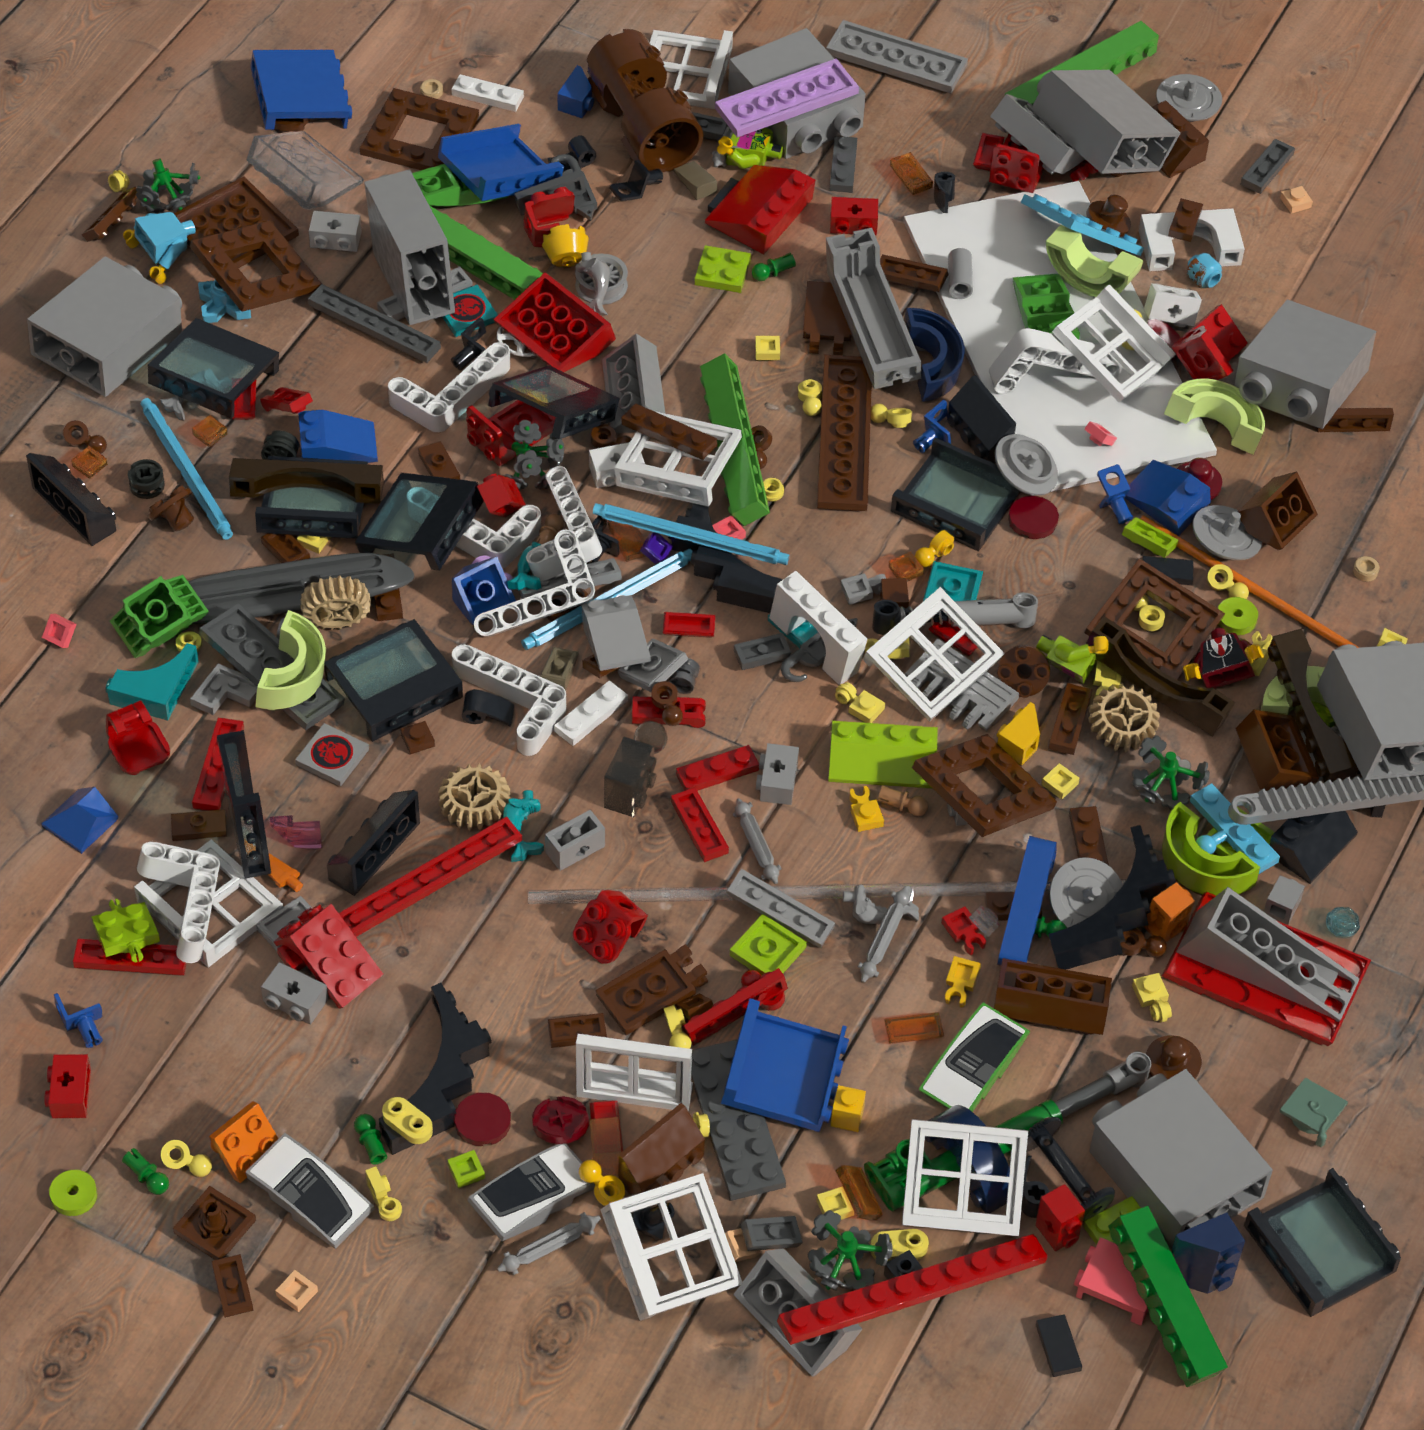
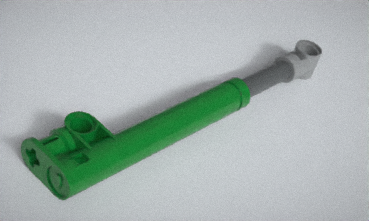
[864,1052,1151,1212]

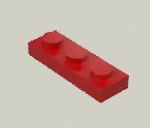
[676,745,759,791]
[671,787,729,862]

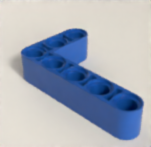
[997,836,1057,966]

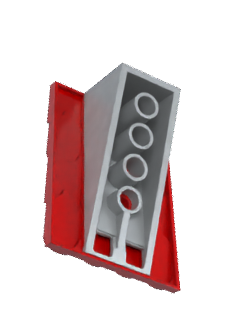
[1162,887,1371,1046]

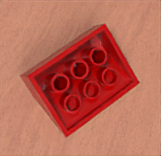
[705,165,816,255]
[494,272,616,372]

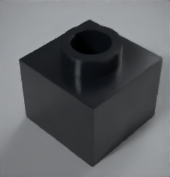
[884,1250,923,1280]

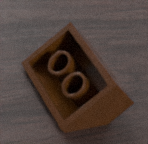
[1152,100,1209,178]
[1237,471,1318,550]
[1235,709,1320,791]
[618,1103,705,1196]

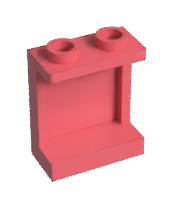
[1074,1237,1148,1326]

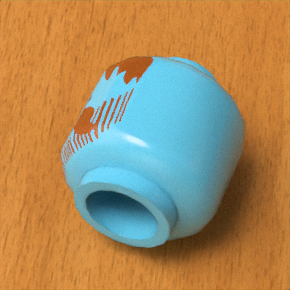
[1187,253,1222,288]

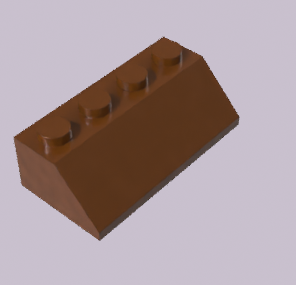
[994,958,1112,1035]

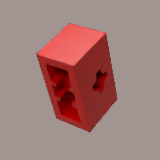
[830,197,878,235]
[477,474,526,517]
[44,1054,91,1118]
[1035,1184,1085,1252]

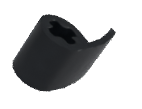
[547,135,597,172]
[934,171,955,213]
[462,689,514,727]
[1021,1156,1049,1218]

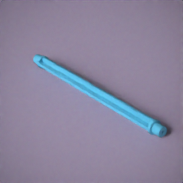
[140,398,233,540]
[593,503,790,565]
[521,549,693,650]

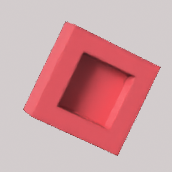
[1084,421,1117,446]
[712,515,746,540]
[42,614,77,648]

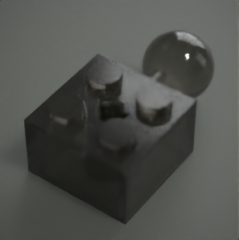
[604,721,668,817]

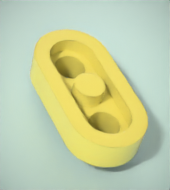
[382,1097,433,1144]
[870,1229,929,1262]

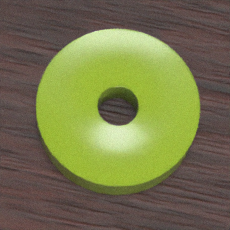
[1218,597,1258,635]
[49,1170,97,1216]

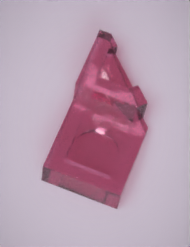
[270,815,322,848]

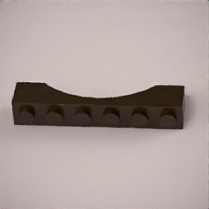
[229,458,384,504]
[1086,616,1235,736]
[1268,628,1358,782]

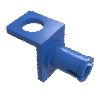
[913,400,951,453]
[1097,464,1133,525]
[54,993,103,1048]

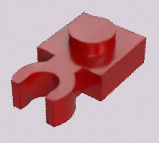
[1069,160,1098,182]
[941,906,986,955]

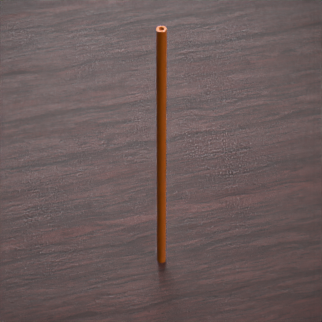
[1140,515,1360,648]

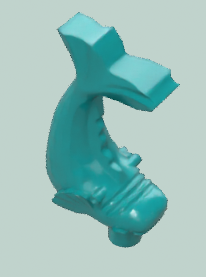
[507,542,542,591]
[503,790,544,862]

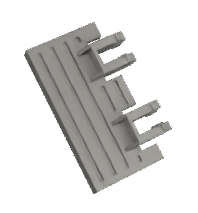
[905,638,1019,731]

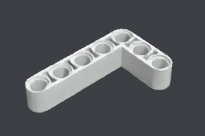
[989,328,1121,394]
[388,342,510,432]
[526,466,602,581]
[408,489,541,569]
[474,529,595,637]
[452,644,566,756]
[137,842,220,963]

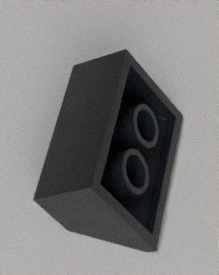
[947,375,1016,464]
[1269,811,1358,884]

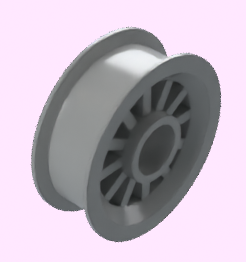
[575,253,628,305]

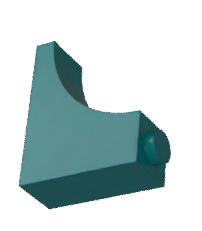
[105,643,199,721]

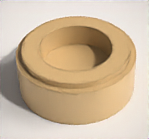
[420,79,443,99]
[1353,556,1380,582]

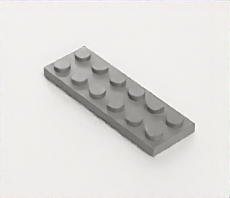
[826,20,968,93]

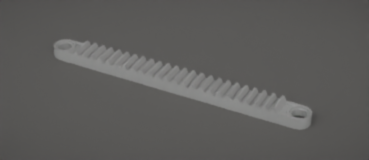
[1228,775,1424,825]

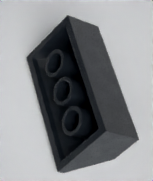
[26,453,117,546]
[327,790,420,896]

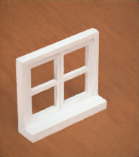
[650,30,733,109]
[1052,284,1176,402]
[614,411,742,507]
[863,587,1005,722]
[134,839,283,968]
[576,1034,693,1112]
[902,1119,1028,1236]
[600,1173,742,1321]

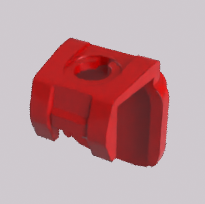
[523,187,575,248]
[106,700,170,775]
[573,890,648,964]

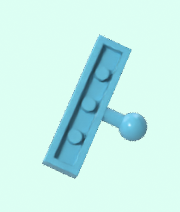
[1190,783,1280,874]

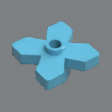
[198,280,251,323]

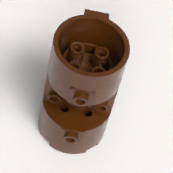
[587,29,703,172]

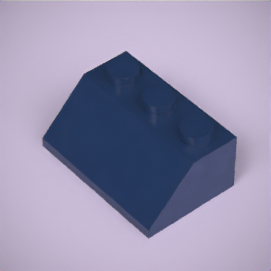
[1171,1212,1245,1294]

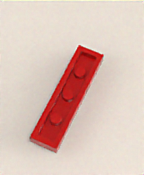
[192,717,244,811]
[73,939,187,976]
[683,968,788,1046]

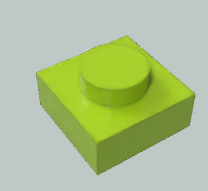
[447,1150,485,1189]

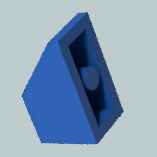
[557,65,594,118]

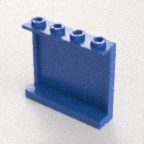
[250,50,352,130]
[438,124,564,201]
[721,998,849,1132]

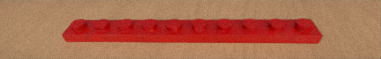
[277,816,522,971]
[777,1234,1048,1345]

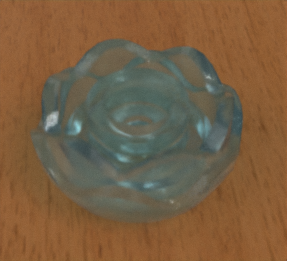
[1326,907,1360,938]

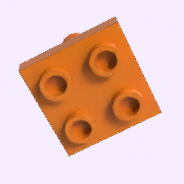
[209,1101,279,1183]

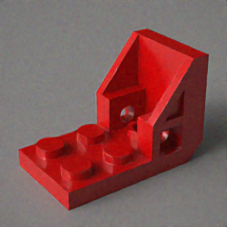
[1172,304,1248,380]

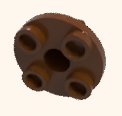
[1086,194,1131,237]
[148,485,194,531]
[997,645,1051,698]
[1146,1035,1202,1079]

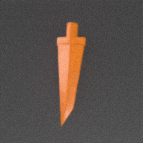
[244,838,303,892]

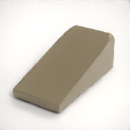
[674,161,717,200]
[540,647,579,691]

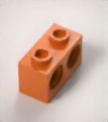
[1143,882,1195,942]

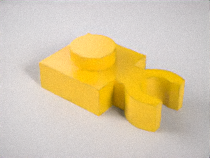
[849,786,884,832]
[945,956,981,1008]

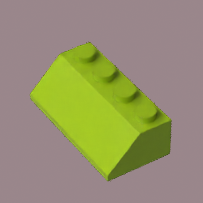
[828,721,938,789]

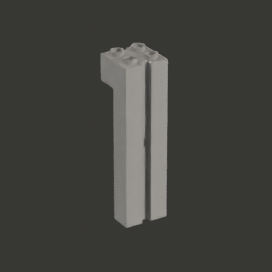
[826,228,921,389]

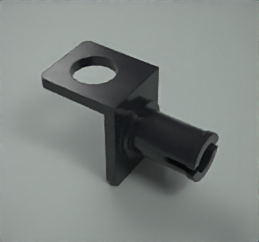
[609,160,663,201]
[451,317,486,371]
[586,515,619,564]
[631,1201,675,1240]

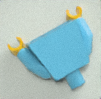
[123,212,196,284]

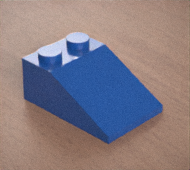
[298,410,378,463]
[1125,460,1211,536]

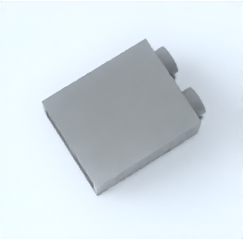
[728,28,866,159]
[1031,70,1180,174]
[364,169,455,325]
[27,256,182,397]
[1234,299,1376,429]
[1317,641,1424,780]
[1089,1069,1273,1251]

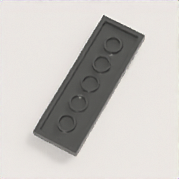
[199,603,345,730]
[691,1039,786,1201]

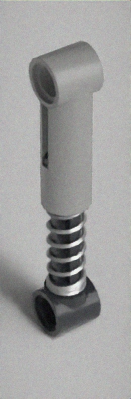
[872,592,1038,635]

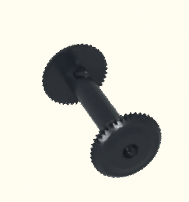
[1026,1117,1115,1223]

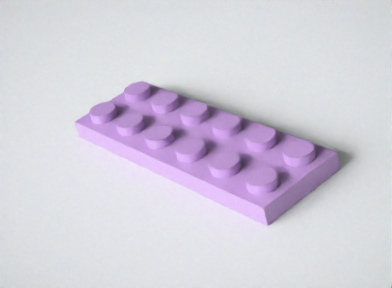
[715,59,859,137]

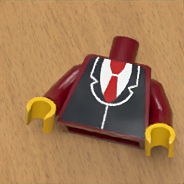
[1183,628,1264,689]

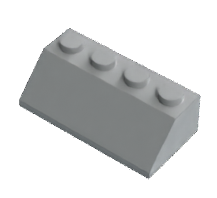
[990,94,1086,174]
[602,334,666,433]
[733,1248,862,1376]

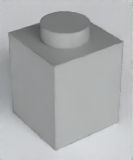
[1264,875,1305,925]

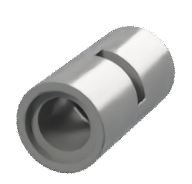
[948,248,973,299]

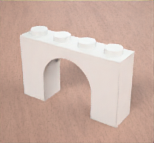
[1139,208,1245,271]
[769,571,867,685]

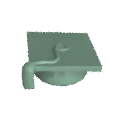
[1280,1078,1348,1147]

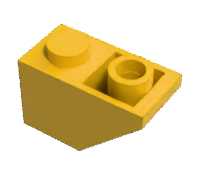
[997,702,1040,766]

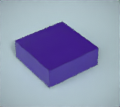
[640,532,673,565]

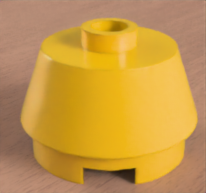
[542,224,589,267]

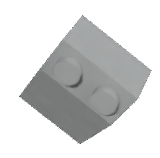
[581,595,651,671]

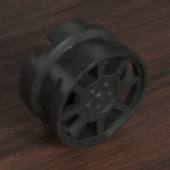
[261,430,299,460]
[128,459,165,499]

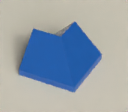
[452,556,516,625]
[41,787,119,854]

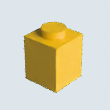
[831,1085,866,1132]

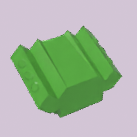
[110,575,209,658]

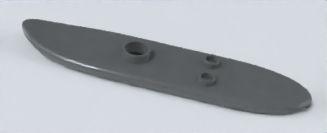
[188,553,414,624]

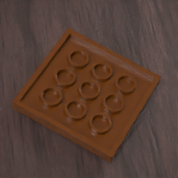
[174,176,299,268]

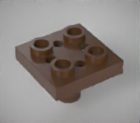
[173,1186,256,1260]

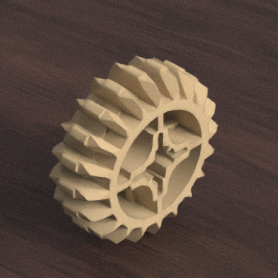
[300,575,371,630]
[1088,683,1160,753]
[438,763,510,831]

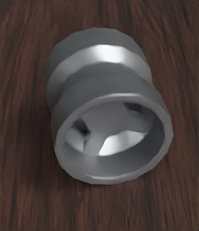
[669,658,700,694]

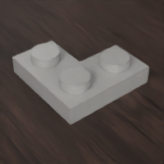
[190,663,257,715]

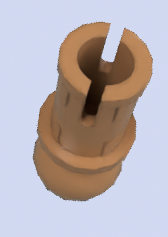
[536,514,564,545]
[877,785,928,817]

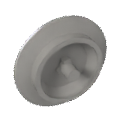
[1156,74,1222,122]
[995,434,1058,496]
[1192,505,1262,560]
[1049,858,1123,928]

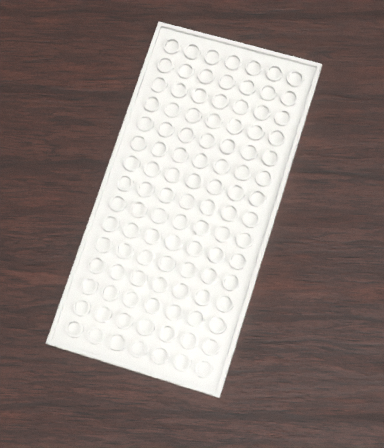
[903,181,1217,496]

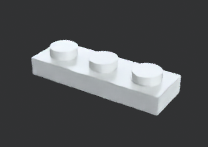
[452,74,524,112]
[554,681,628,746]

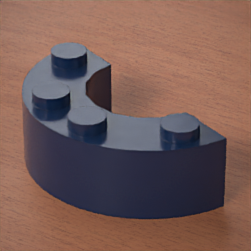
[904,308,965,402]
[925,1105,1010,1214]

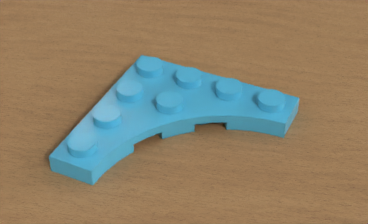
[1021,194,1144,256]

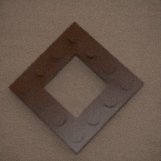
[360,88,479,170]
[190,221,322,312]
[1084,558,1225,680]
[912,734,1057,837]

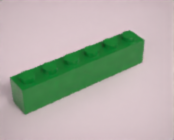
[1108,1206,1228,1388]

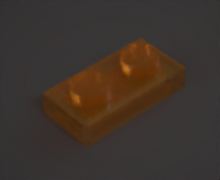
[890,152,933,195]

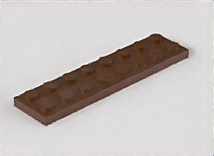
[817,354,872,511]

